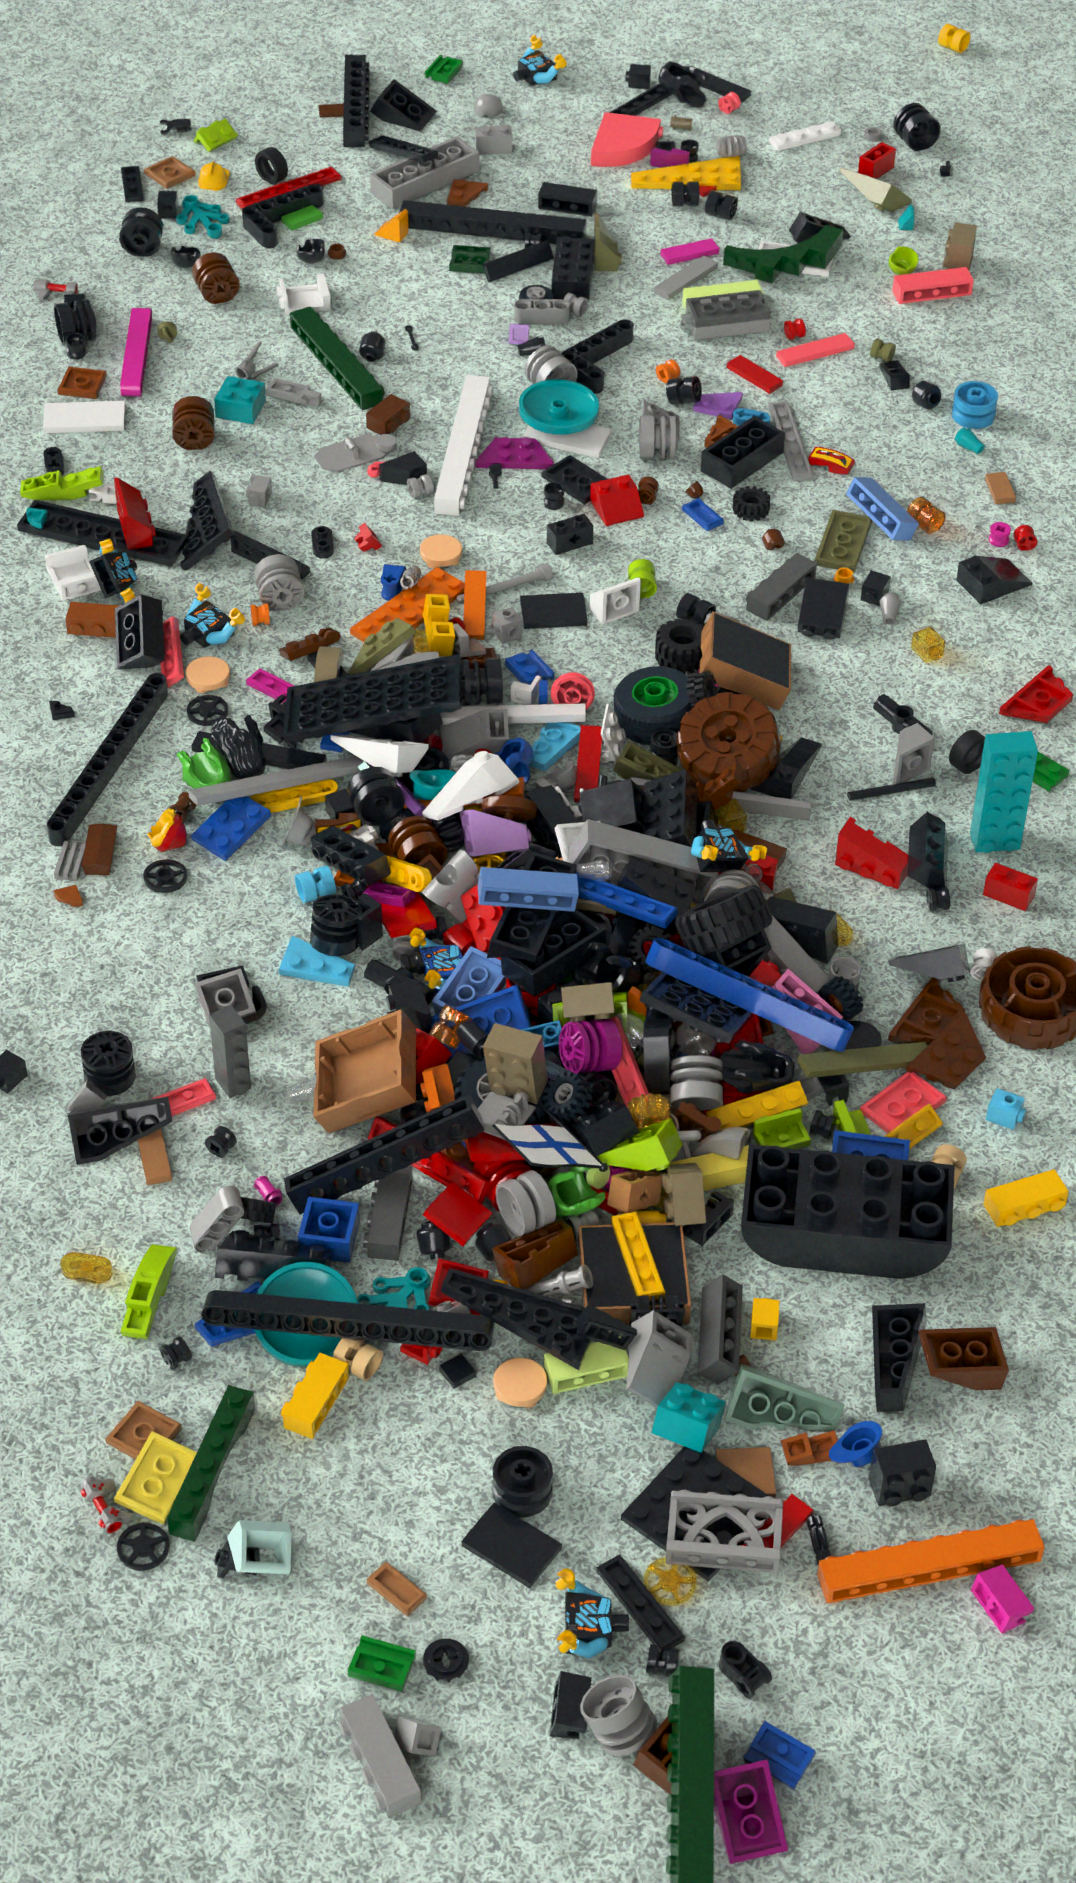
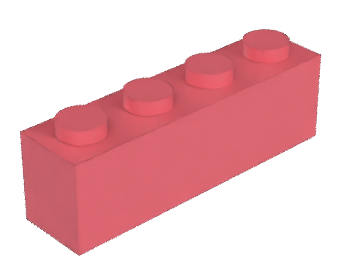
[892,267,974,304]

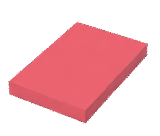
[860,1071,947,1133]

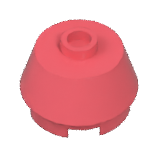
[551,672,595,710]

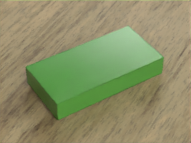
[281,205,323,231]

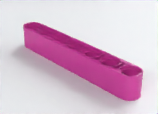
[120,308,152,396]

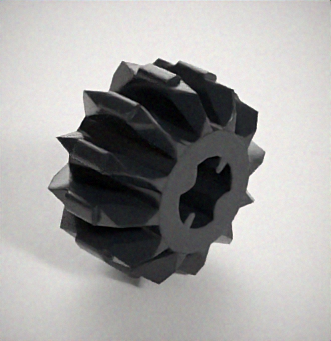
[432,815,465,853]

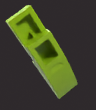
[20,466,104,500]
[120,1244,178,1339]

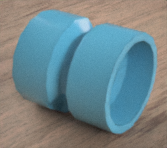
[295,865,336,903]

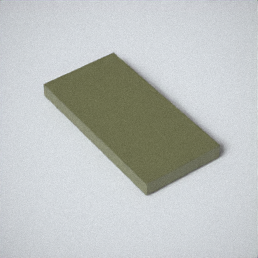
[814,510,873,573]

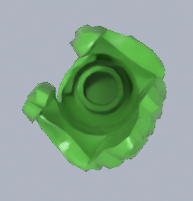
[176,738,232,789]
[546,1167,605,1218]

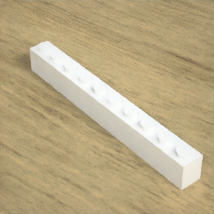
[434,375,493,516]

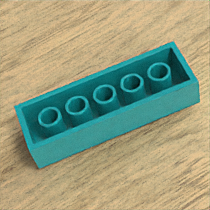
[970,731,1038,853]

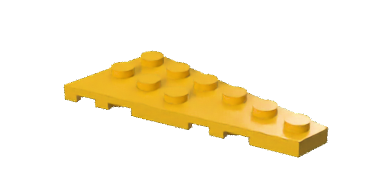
[631,155,741,190]

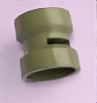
[870,338,896,362]

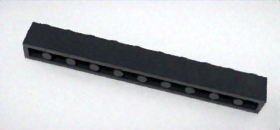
[399,200,587,244]

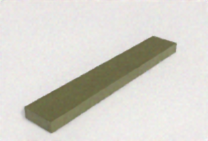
[797,1042,927,1078]

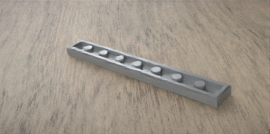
[188,756,363,806]
[631,777,811,821]

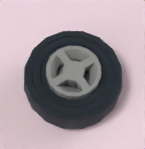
[519,285,553,300]

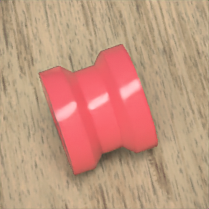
[718,92,741,114]

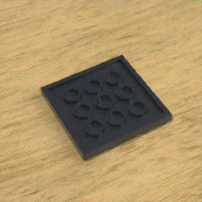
[639,972,754,1044]
[621,1446,770,1582]

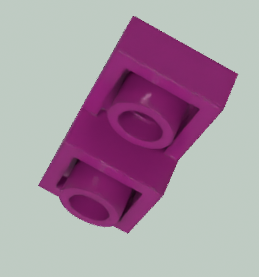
[650,147,690,168]

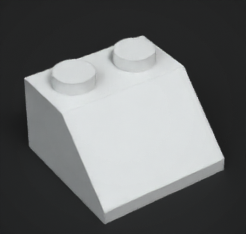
[590,577,641,624]

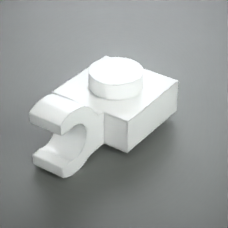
[89,483,116,504]
[349,824,379,850]

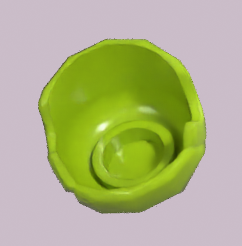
[888,246,919,275]

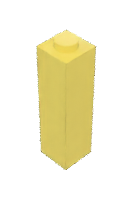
[664,1145,749,1191]

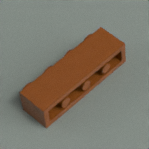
[65,602,121,638]

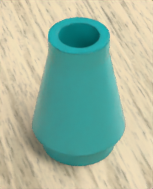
[954,427,985,455]

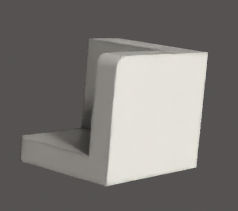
[511,675,541,705]

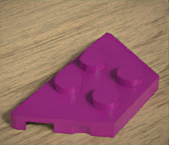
[475,437,554,469]

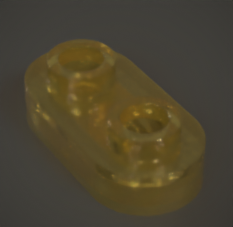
[60,1252,113,1284]

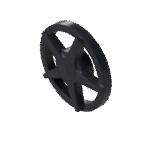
[187,695,228,726]
[143,859,187,893]
[117,1522,170,1571]

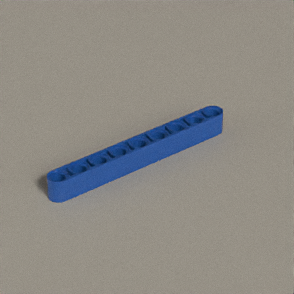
[646,938,854,1051]

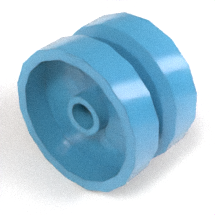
[952,381,998,429]

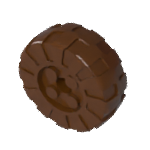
[677,692,781,792]
[979,946,1076,1050]

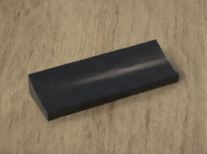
[487,851,578,962]

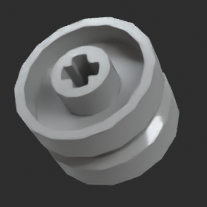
[496,1170,556,1236]

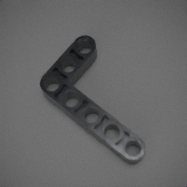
[242,184,324,249]
[561,319,634,394]
[643,1008,673,1095]

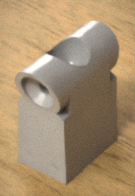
[422,850,479,923]

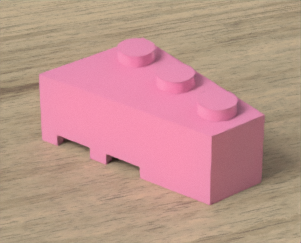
[772,969,843,1054]

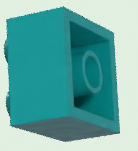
[214,376,266,424]
[651,1382,726,1453]

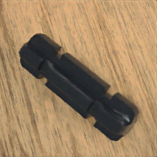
[807,1514,832,1565]

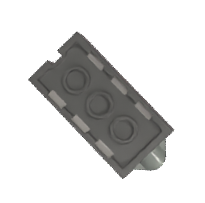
[680,290,771,340]

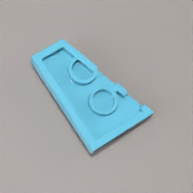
[531,722,581,771]
[279,936,355,987]

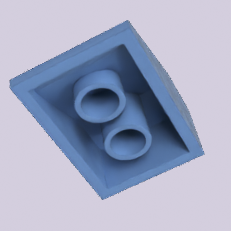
[432,946,506,1015]

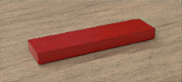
[574,725,602,802]

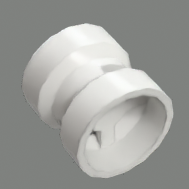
[970,948,997,981]

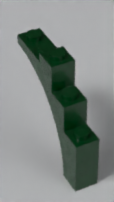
[723,225,843,284]

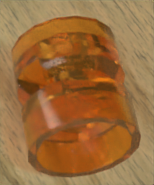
[907,496,946,534]
[429,1004,473,1049]

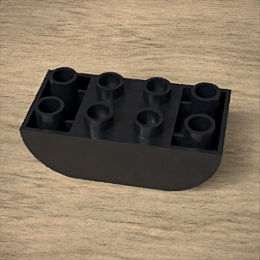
[741,1144,955,1279]

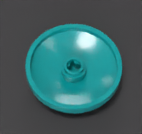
[519,379,599,435]
[254,1262,358,1367]

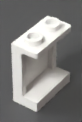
[276,274,331,316]
[45,545,101,600]

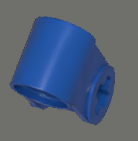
[381,564,406,601]

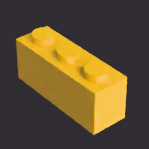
[983,1169,1069,1227]
[281,1353,349,1439]

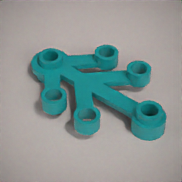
[176,195,229,239]
[357,1267,430,1341]

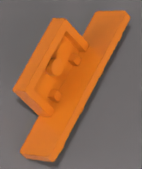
[420,1064,462,1142]

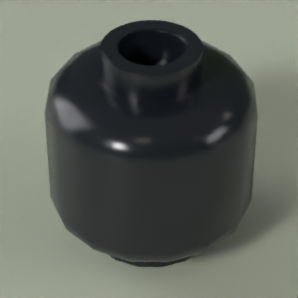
[359,332,386,362]
[912,381,941,409]
[416,1221,452,1259]
[475,1223,512,1261]

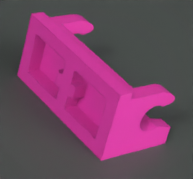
[970,1565,1034,1634]

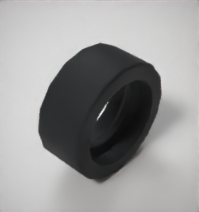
[255,147,288,185]
[949,730,985,774]

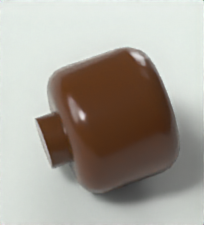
[762,529,785,550]

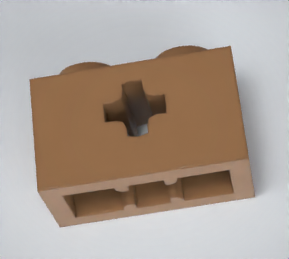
[607,1169,662,1214]

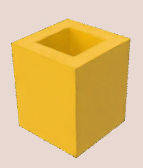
[750,1298,780,1340]

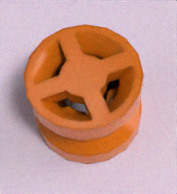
[656,359,680,384]
[250,603,270,626]

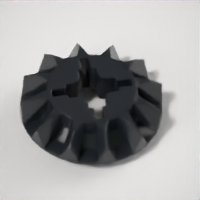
[423,1638,469,1682]

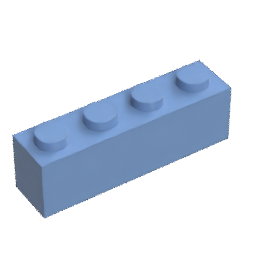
[846,477,919,541]
[478,867,579,912]

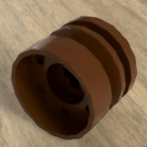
[192,252,240,304]
[172,396,215,450]
[388,816,447,866]

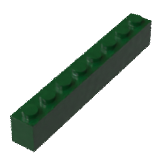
[290,306,385,411]
[666,1666,714,1883]

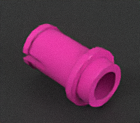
[254,1176,283,1206]

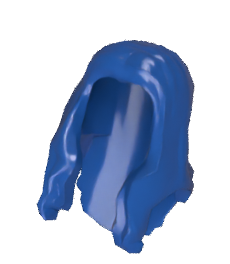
[494,737,535,786]

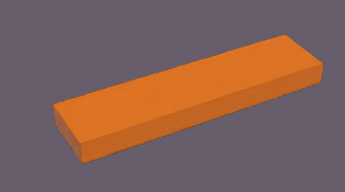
[463,570,486,640]

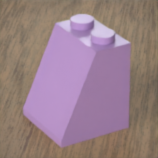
[460,809,531,857]

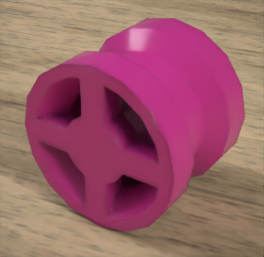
[989,522,1011,547]

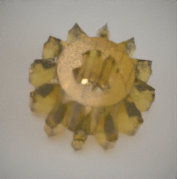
[628,1093,670,1128]

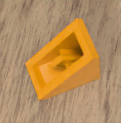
[374,209,408,243]

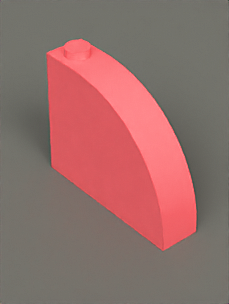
[591,112,664,167]

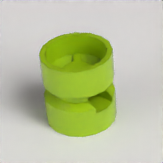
[628,559,657,598]

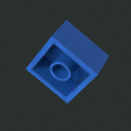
[298,1197,360,1263]

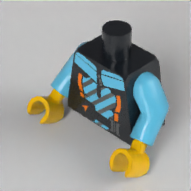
[513,35,567,86]
[89,539,137,603]
[180,583,245,648]
[691,820,767,872]
[556,1568,629,1659]

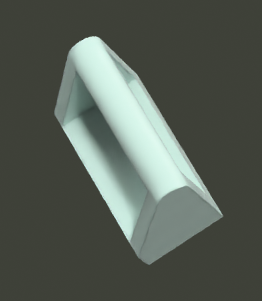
[227,1520,291,1575]

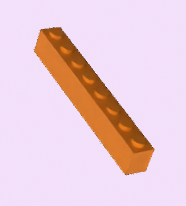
[817,1519,1045,1603]

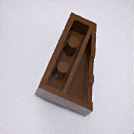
[492,1220,578,1290]
[633,1716,672,1794]

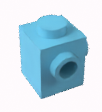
[986,1088,1027,1130]

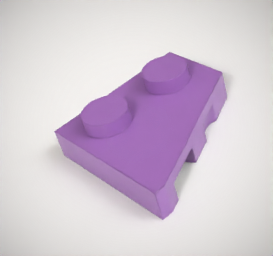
[693,392,743,420]

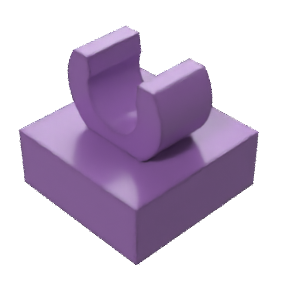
[509,323,530,344]

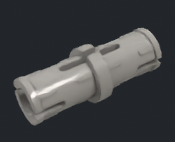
[400,565,421,589]

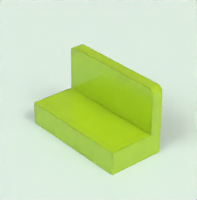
[832,1100,871,1135]

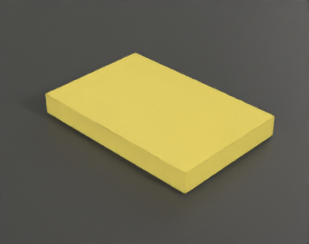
[114,1431,197,1524]

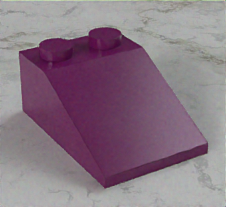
[714,1759,788,1864]

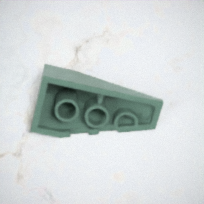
[724,1364,845,1431]

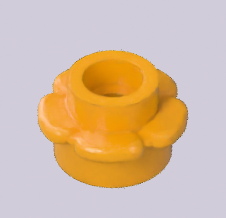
[834,568,855,585]

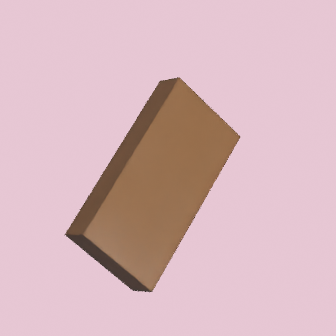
[985,472,1016,505]
[366,1562,427,1617]

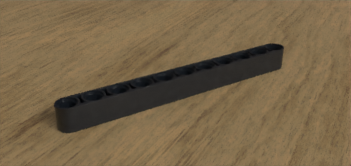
[47,673,168,846]
[201,1290,495,1351]

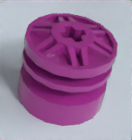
[559,1018,622,1074]

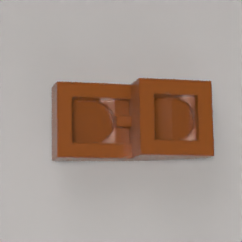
[781,1430,838,1466]

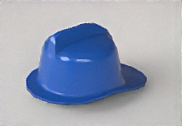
[829,1421,882,1468]

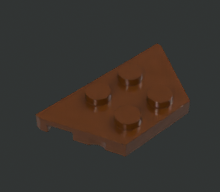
[888,977,965,1045]
[905,1012,986,1089]

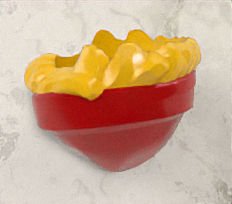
[147,808,187,852]

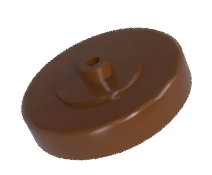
[481,795,537,822]

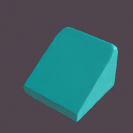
[898,205,915,230]

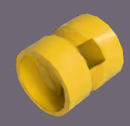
[938,23,971,54]

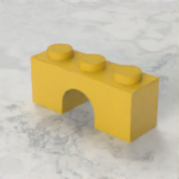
[423,594,455,656]

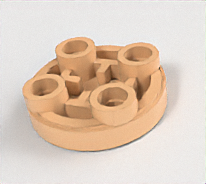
[420,534,462,568]
[186,656,230,693]
[493,1357,547,1408]

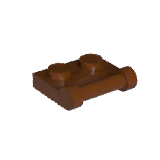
[673,1102,721,1143]

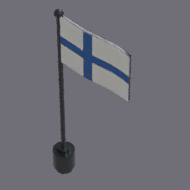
[456,1020,608,1172]

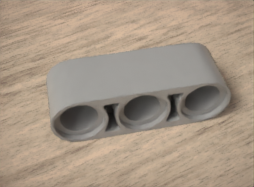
[514,299,570,325]
[189,1186,244,1253]

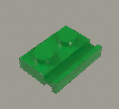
[425,55,463,84]
[1032,752,1069,792]
[347,1635,416,1692]

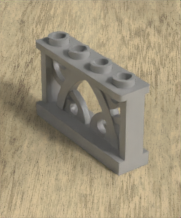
[666,1490,783,1573]

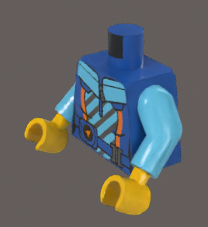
[409,928,463,995]

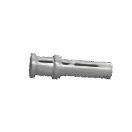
[525,1265,593,1296]

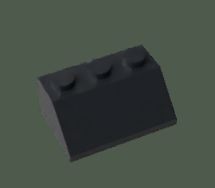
[115,594,165,669]
[907,812,948,890]

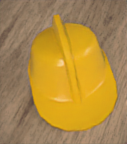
[198,161,230,191]

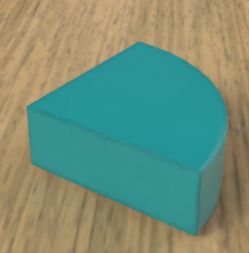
[26,508,48,529]

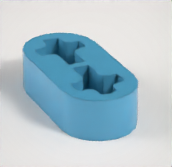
[733,408,770,426]

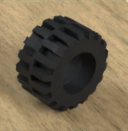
[655,619,704,674]

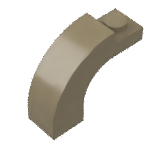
[314,646,344,682]

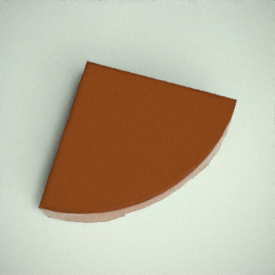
[53,885,83,907]

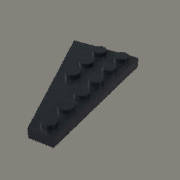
[180,470,234,571]
[441,1268,591,1370]

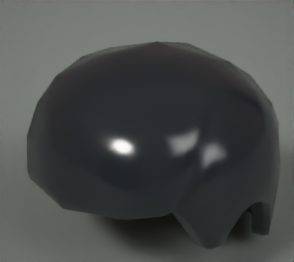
[297,238,325,264]
[170,246,201,268]

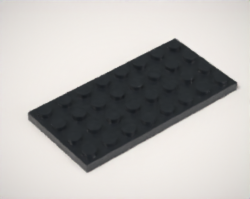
[283,654,462,743]

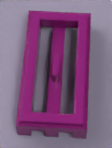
[363,882,416,907]

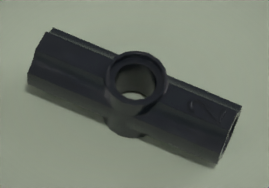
[873,694,933,735]
[364,959,435,1005]

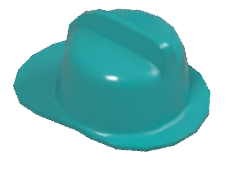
[410,770,457,800]

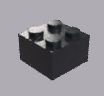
[567,1098,639,1157]
[868,1439,936,1507]

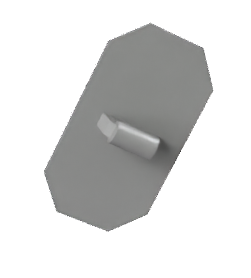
[314,434,387,472]

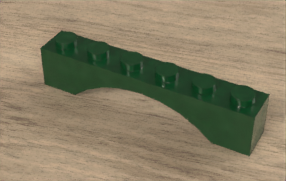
[167,1385,255,1542]

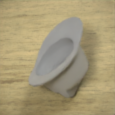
[282,796,315,846]

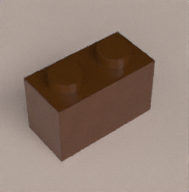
[366,394,411,435]

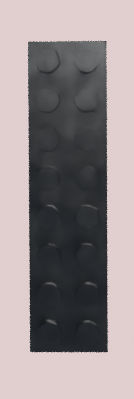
[17,500,188,567]

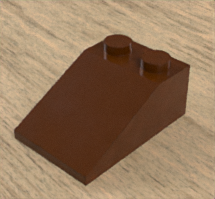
[918,1327,1009,1390]

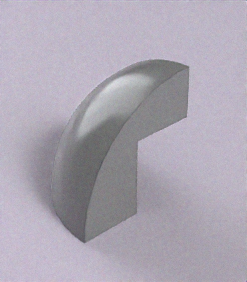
[691,1127,751,1160]

